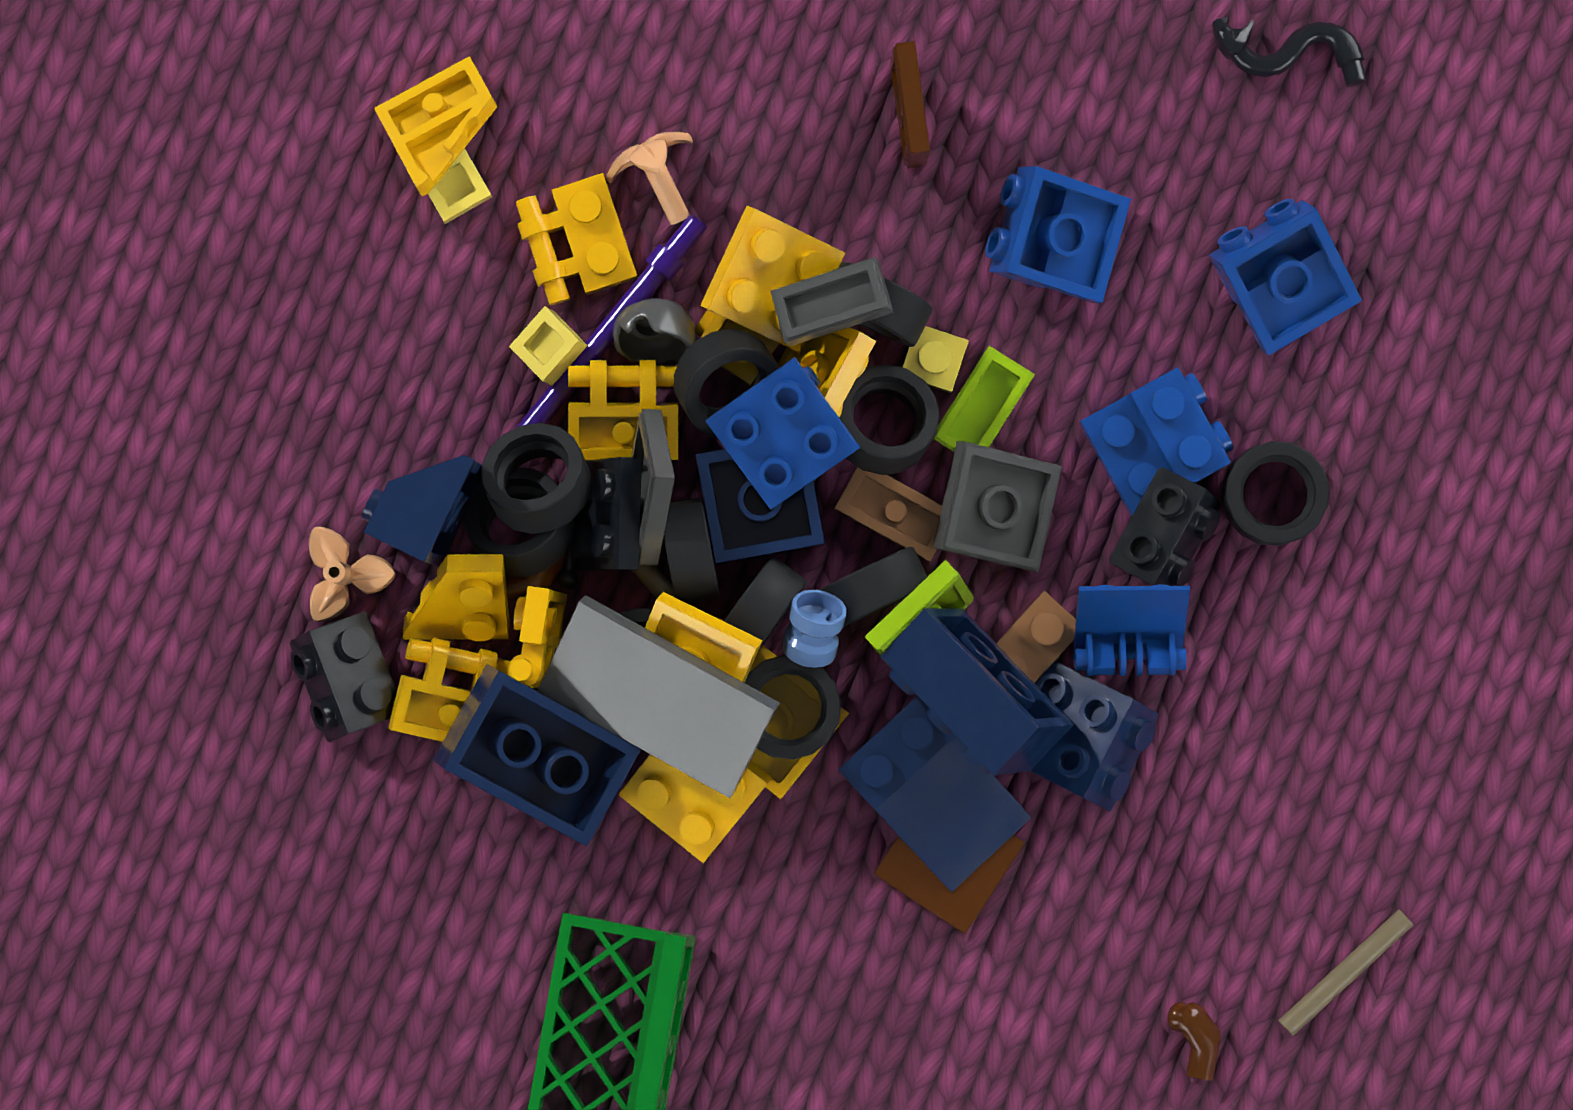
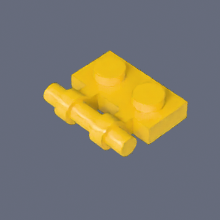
[515,173,638,306]
[568,360,678,460]
[508,586,567,688]
[388,637,510,742]

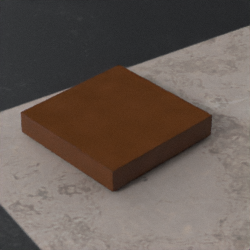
[890,41,930,169]
[873,835,1025,934]

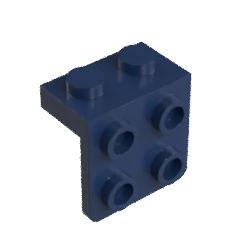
[1031,661,1160,812]

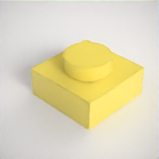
[428,149,492,224]
[509,306,588,386]
[903,326,969,393]

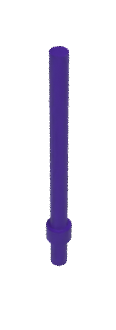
[516,214,707,428]

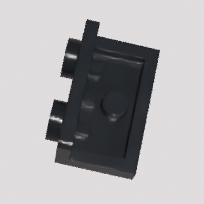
[1109,467,1222,586]
[290,611,397,742]

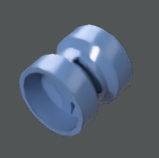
[782,590,846,668]

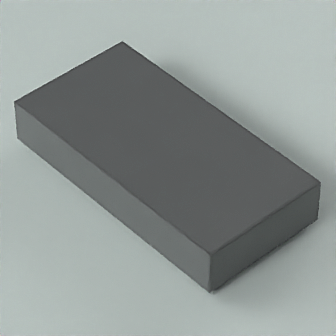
[771,257,894,346]

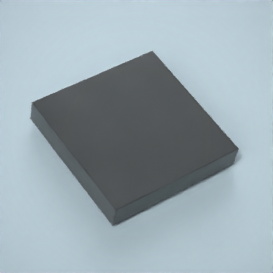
[631,409,675,565]
[933,441,1062,573]

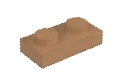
[834,467,942,562]
[996,591,1076,683]

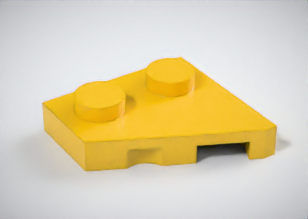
[374,56,497,197]
[403,554,510,641]

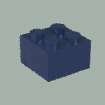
[696,449,825,565]

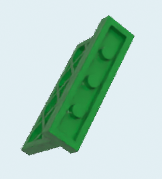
[528,912,696,1110]

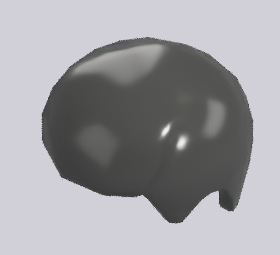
[613,298,697,365]

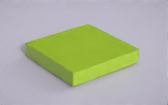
[865,560,974,669]

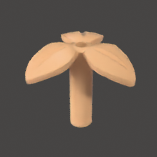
[606,132,693,225]
[309,527,396,622]

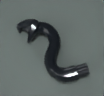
[1212,17,1367,87]

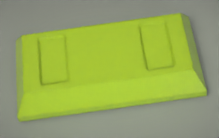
[933,346,1035,452]

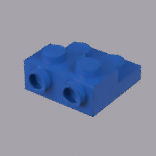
[985,166,1131,303]
[1209,199,1362,356]
[1079,367,1234,517]

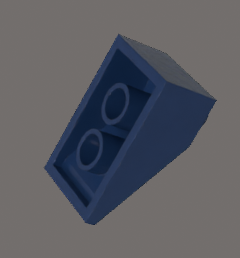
[838,695,1032,892]

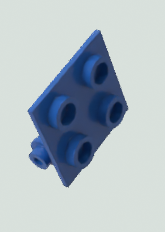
[705,357,860,510]
[1072,584,1190,676]

